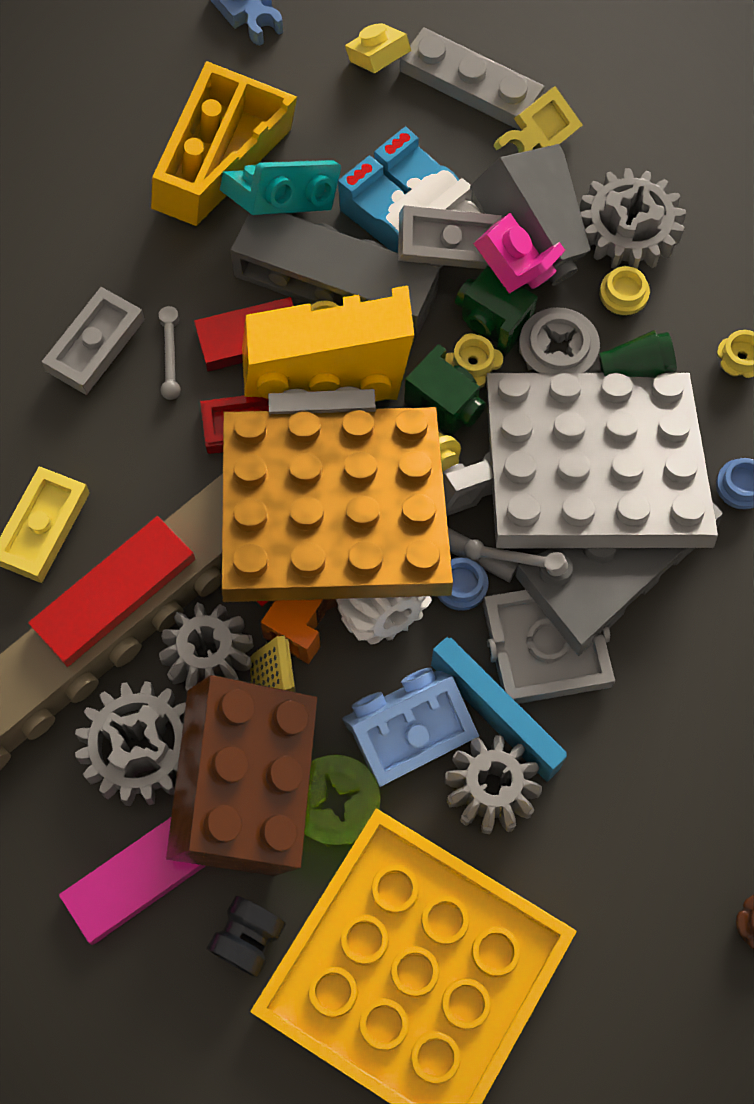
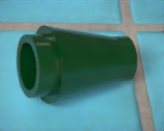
[599,330,677,378]

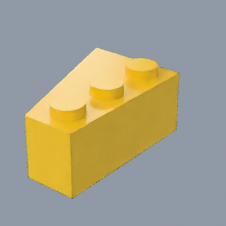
[151,61,297,226]
[242,286,414,401]

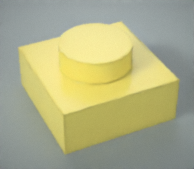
[345,23,411,73]

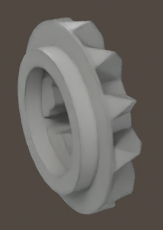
[519,307,600,373]

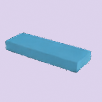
[431,637,567,782]

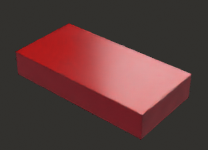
[194,297,294,372]

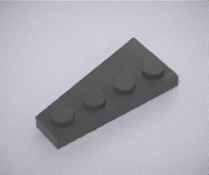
[516,502,723,656]

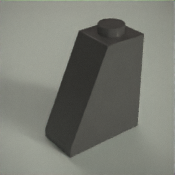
[470,144,591,287]

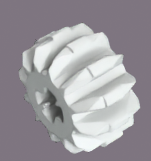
[336,596,432,644]

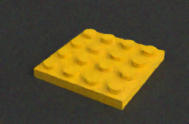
[250,808,577,1104]

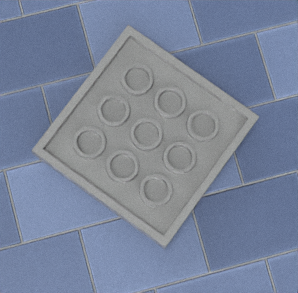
[485,373,718,548]

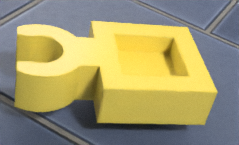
[494,86,583,153]

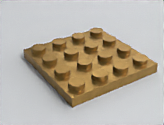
[222,407,453,602]

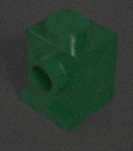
[455,265,538,357]
[404,344,486,436]

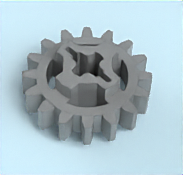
[579,168,686,269]
[75,681,186,806]

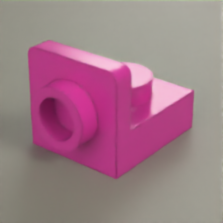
[473,213,566,294]

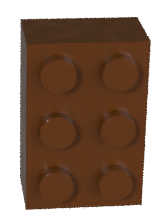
[166,675,317,876]

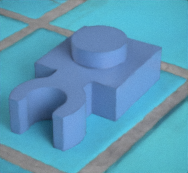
[210,0,283,46]

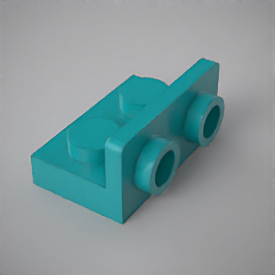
[220,160,341,215]

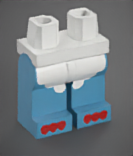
[338,126,482,268]

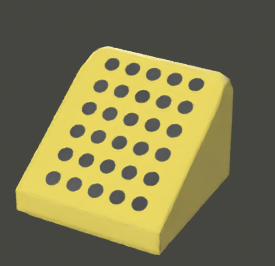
[250,635,295,692]

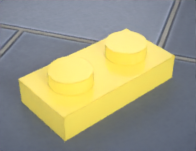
[0,466,90,583]

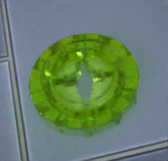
[304,755,380,847]

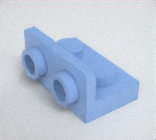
[342,668,479,787]

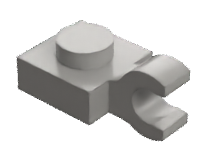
[442,452,493,516]

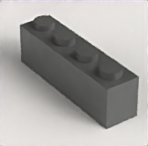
[230,213,440,342]

